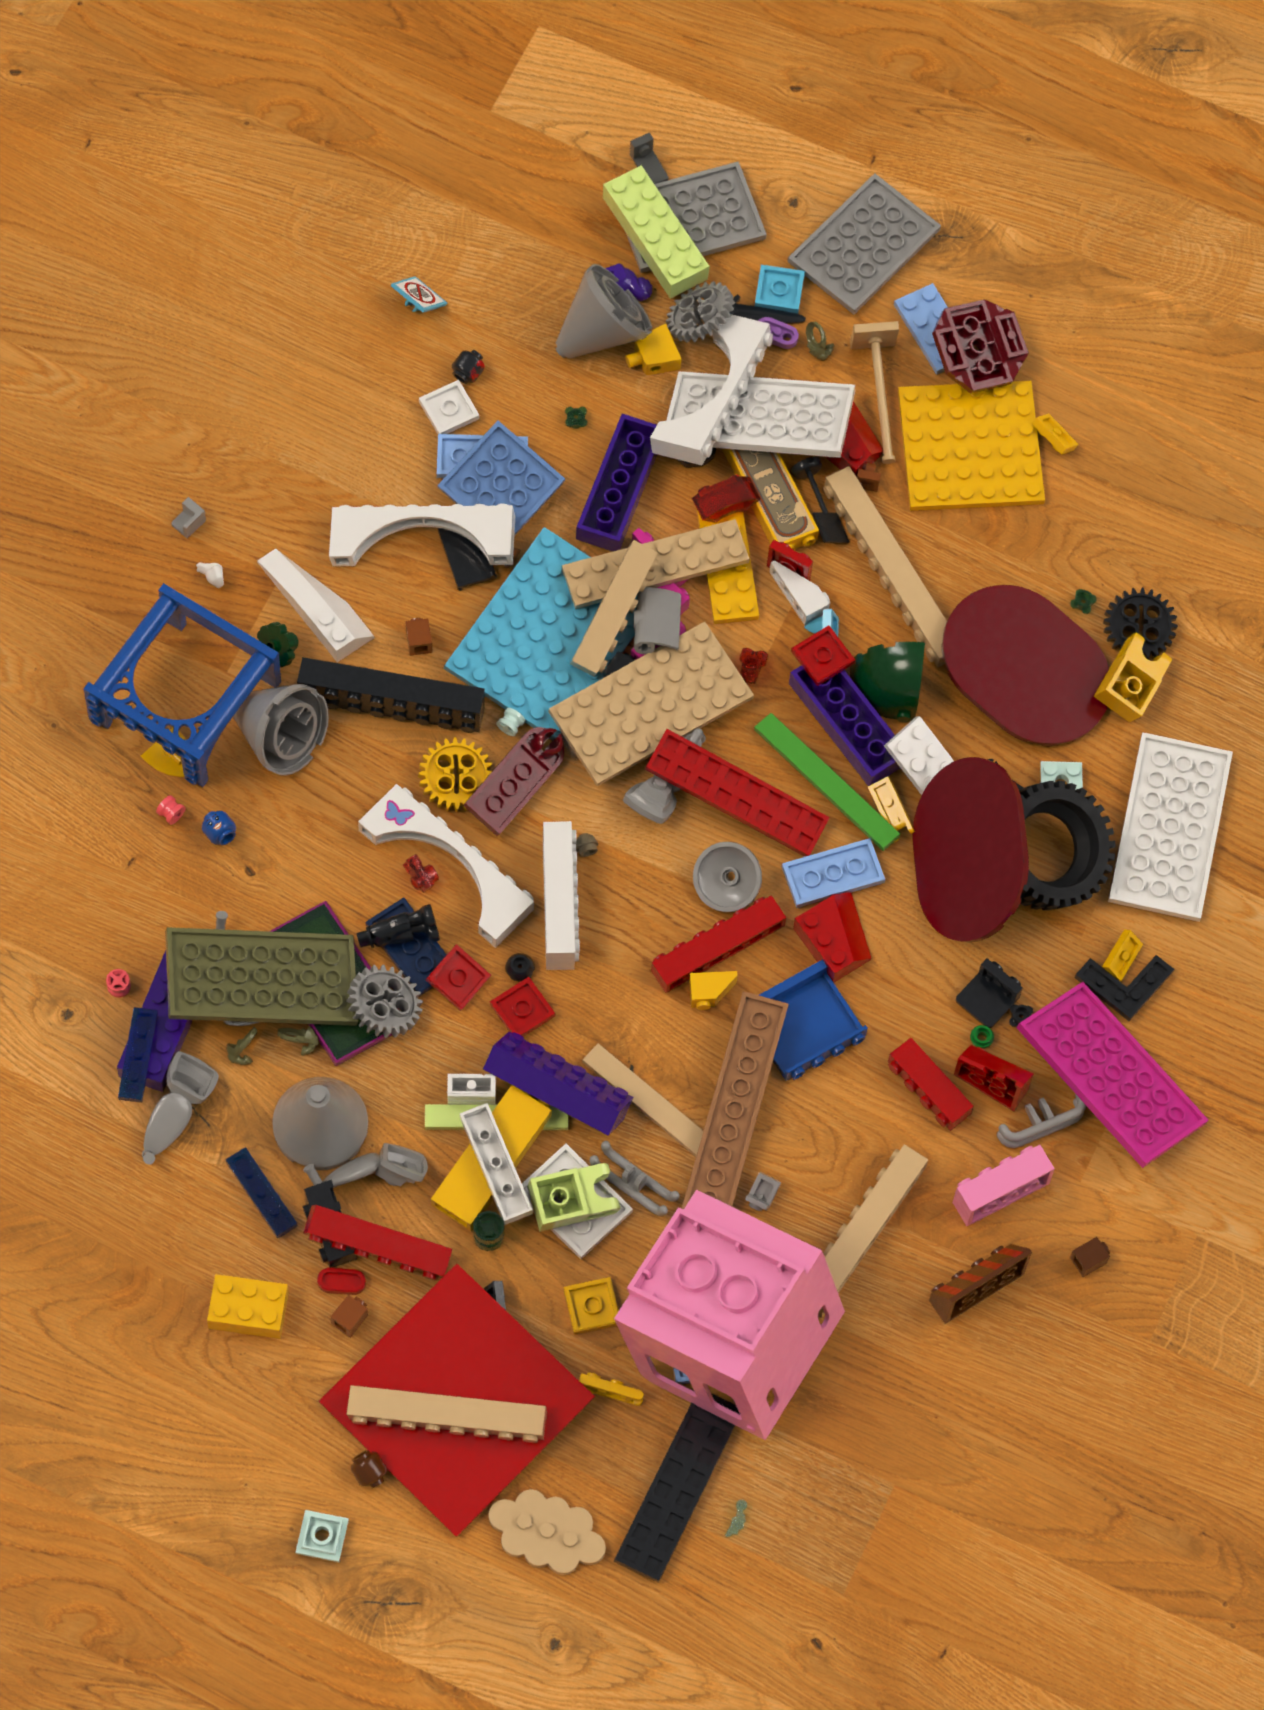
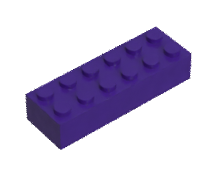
[576,413,658,552]
[789,665,900,786]
[117,950,193,1092]
[483,1032,634,1136]

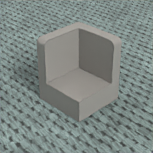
[171,497,206,538]

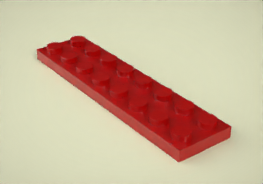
[645,729,830,857]

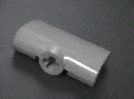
[634,587,681,654]

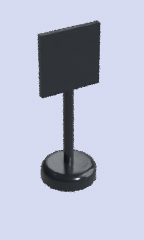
[791,457,849,543]

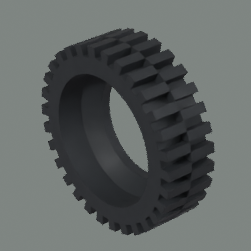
[1019,781,1116,910]

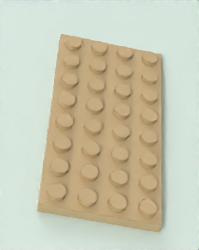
[548,622,754,787]

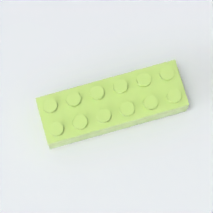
[603,165,709,299]

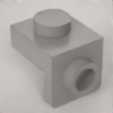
[745,1172,782,1211]

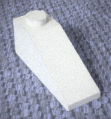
[770,560,830,626]

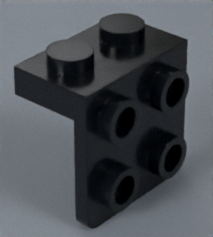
[956,958,1023,1028]

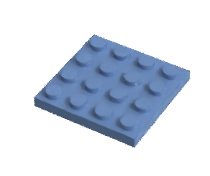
[437,421,565,536]

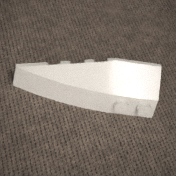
[257,549,374,662]

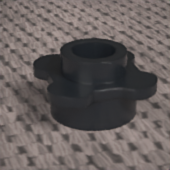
[1009,1004,1033,1027]

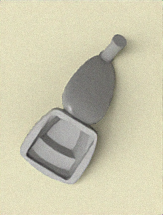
[623,728,706,824]
[142,1051,219,1164]
[303,1143,428,1188]

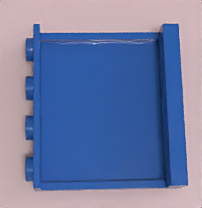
[759,959,868,1081]

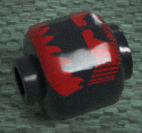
[452,350,485,384]

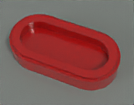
[317,1268,366,1295]

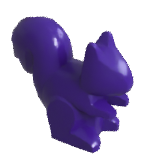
[606,263,653,301]

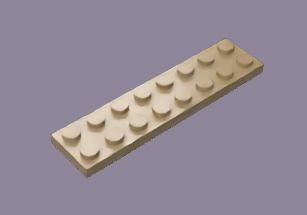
[562,519,750,609]

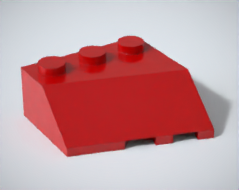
[824,401,883,477]
[793,892,872,983]
[954,1045,1034,1112]

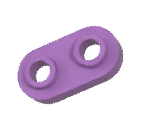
[758,317,799,349]

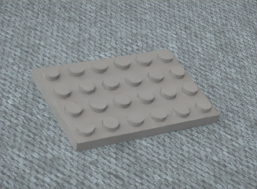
[626,161,767,273]
[788,173,941,314]

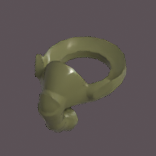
[806,322,834,360]
[277,1026,319,1056]
[226,1027,258,1065]

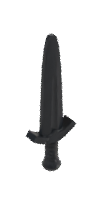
[729,294,806,324]

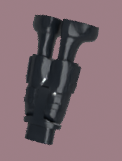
[357,904,440,948]

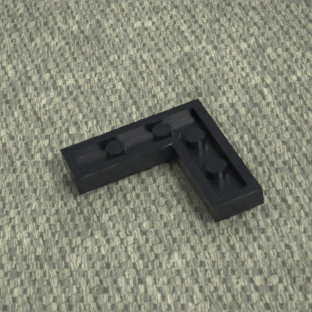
[1075,955,1174,1021]

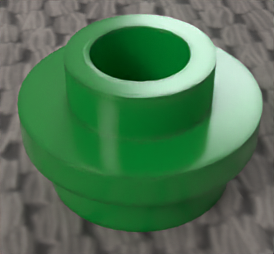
[970,1025,994,1049]

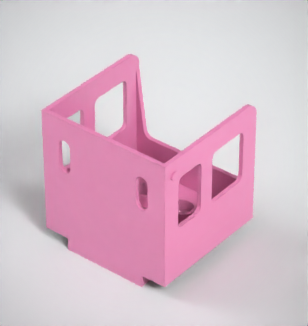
[614,1190,845,1440]

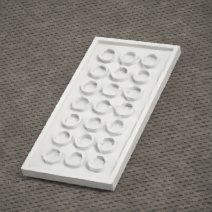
[666,371,855,458]
[1108,732,1233,922]

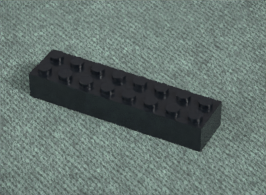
[297,657,485,733]

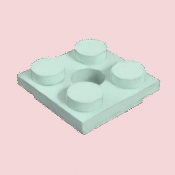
[1040,761,1083,790]
[295,1510,349,1562]

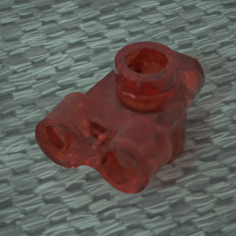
[739,648,768,684]
[403,854,439,893]

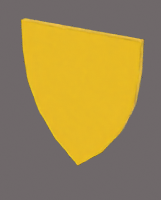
[140,727,187,777]

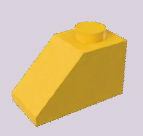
[689,971,738,1010]

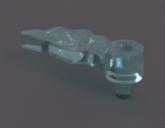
[725,1499,747,1537]

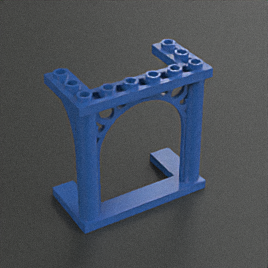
[83,583,281,787]

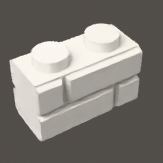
[447,1074,496,1105]

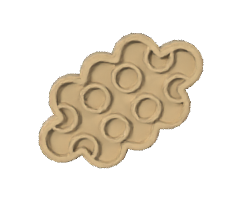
[489,1489,606,1575]

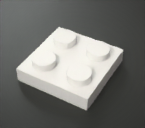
[419,380,479,434]

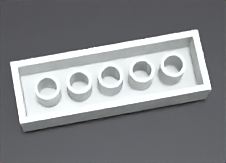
[543,821,580,970]

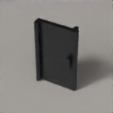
[438,528,497,591]

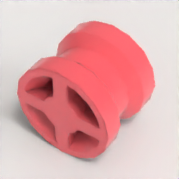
[156,795,186,825]
[106,969,131,998]

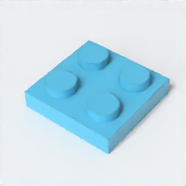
[755,265,805,314]

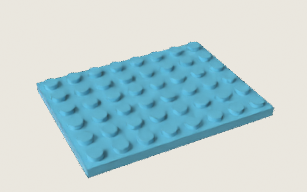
[443,527,637,740]

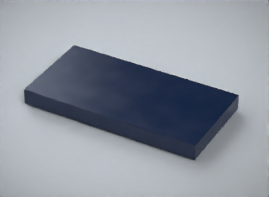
[365,897,447,996]

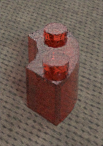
[692,474,761,523]

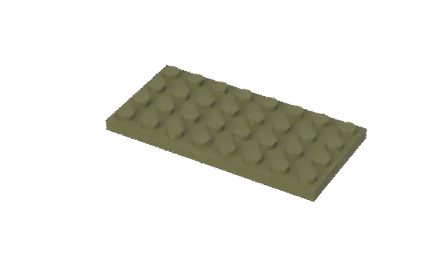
[165,927,358,1026]

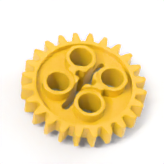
[418,737,492,812]

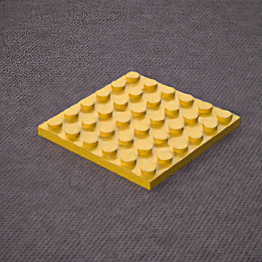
[898,381,1045,511]

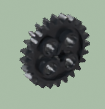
[1103,587,1178,660]

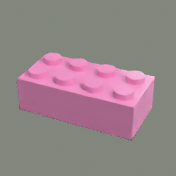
[953,1145,1055,1226]

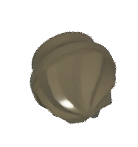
[576,833,598,857]

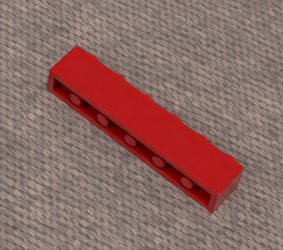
[651,895,786,993]
[303,1205,453,1280]

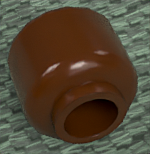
[351,1450,387,1488]

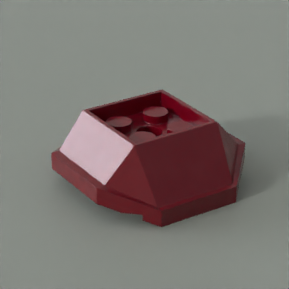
[932,299,1029,394]

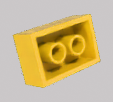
[207,1274,289,1339]

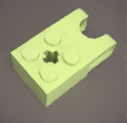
[527,1163,621,1231]

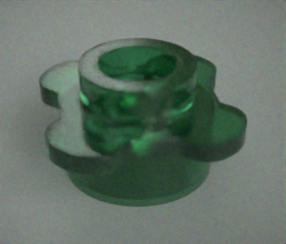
[565,407,587,429]
[1070,589,1097,614]

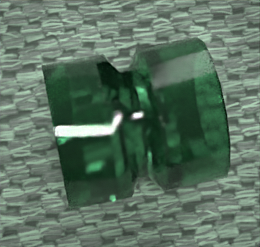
[473,1211,504,1251]

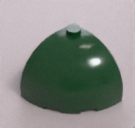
[850,642,925,722]

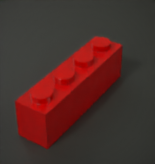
[888,1037,974,1131]

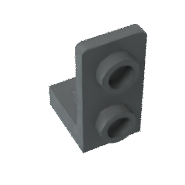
[629,132,668,184]

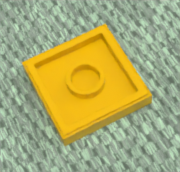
[563,1277,619,1335]

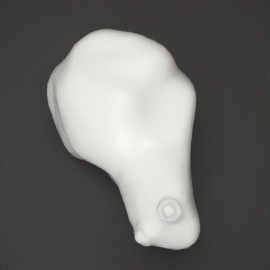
[196,562,224,588]

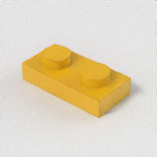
[1032,413,1078,455]
[1102,929,1143,981]

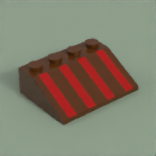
[929,1244,1032,1324]

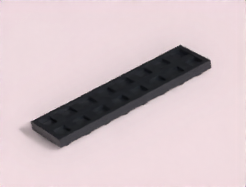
[614,1393,740,1583]

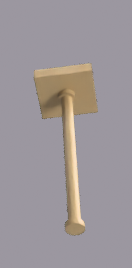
[850,321,899,464]

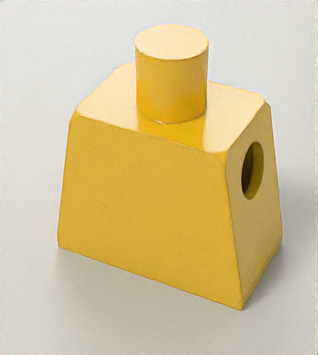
[625,324,682,375]

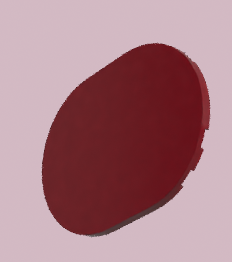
[941,585,1109,746]
[912,757,1029,943]

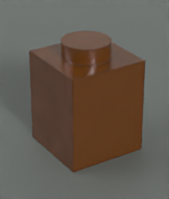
[1070,1237,1110,1277]

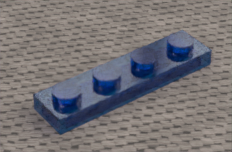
[118,1007,158,1103]
[225,1147,298,1239]

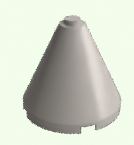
[556,264,652,359]
[233,684,329,775]
[273,1077,368,1170]

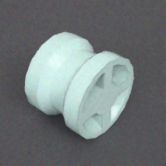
[496,708,525,737]

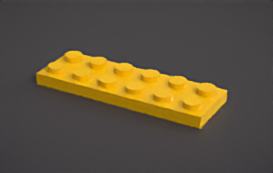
[695,494,759,624]

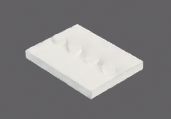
[522,1144,633,1259]

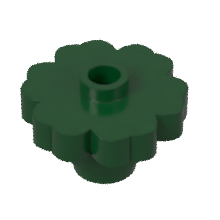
[257,622,298,668]

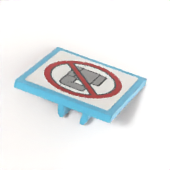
[391,276,447,313]

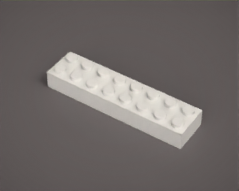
[460,1103,533,1225]

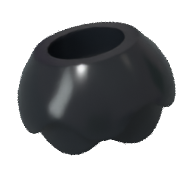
[505,953,535,981]

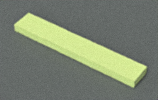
[425,1104,568,1130]

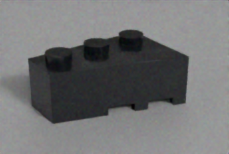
[302,1179,357,1268]

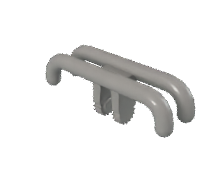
[997,1094,1086,1148]
[589,1141,679,1217]

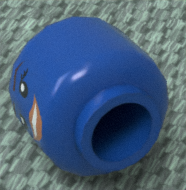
[202,811,236,845]

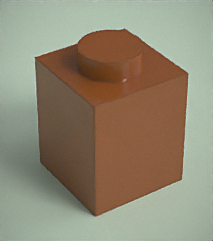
[406,618,432,656]
[331,1294,368,1338]

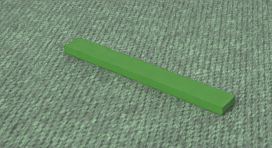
[754,713,900,851]

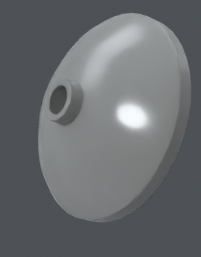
[693,842,762,912]

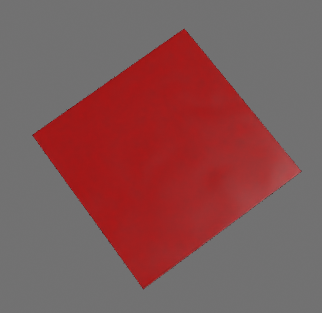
[319,1263,595,1538]

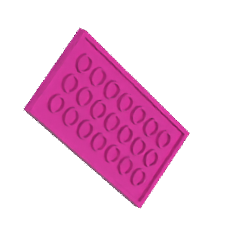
[1017,982,1208,1168]

